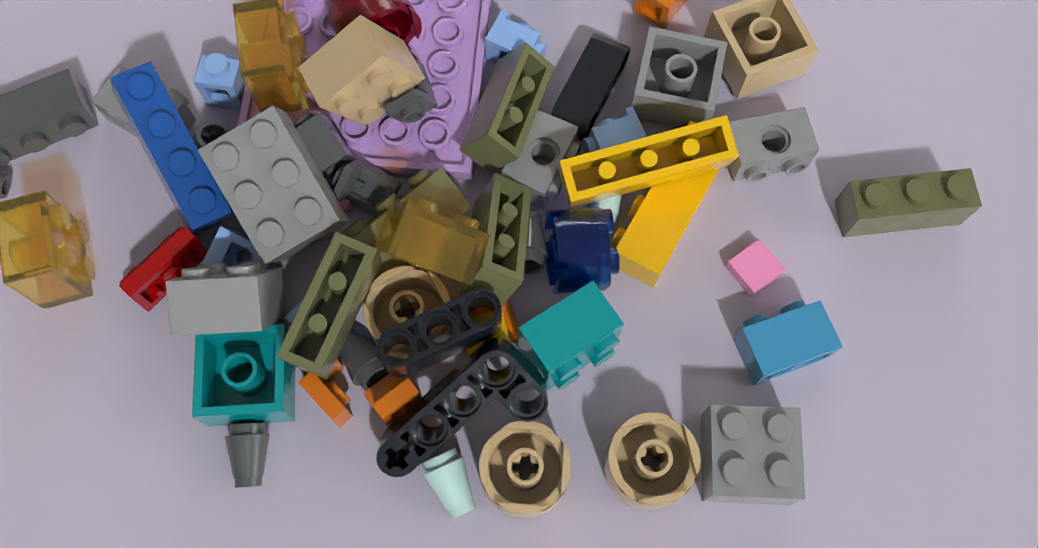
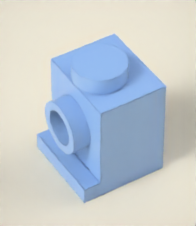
[485,9,547,64]
[193,53,247,110]
[583,106,647,153]
[202,226,275,270]

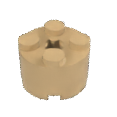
[363,266,453,362]
[604,412,701,510]
[479,421,571,519]

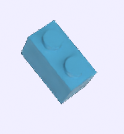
[733,300,843,385]

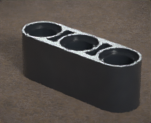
[550,32,631,141]
[375,289,502,378]

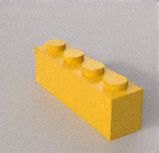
[558,115,739,209]
[609,120,721,288]

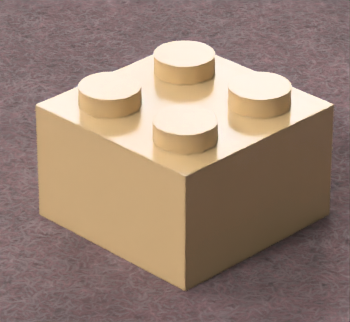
[704,0,819,99]
[298,15,425,126]

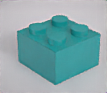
[518,281,624,391]
[192,324,295,427]

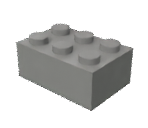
[198,106,350,264]

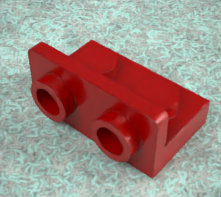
[119,226,208,312]

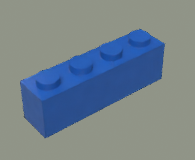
[110,61,231,236]

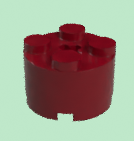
[329,0,422,51]

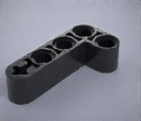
[376,337,549,478]

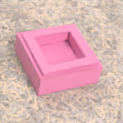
[725,239,786,297]

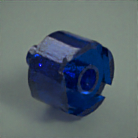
[544,207,620,294]

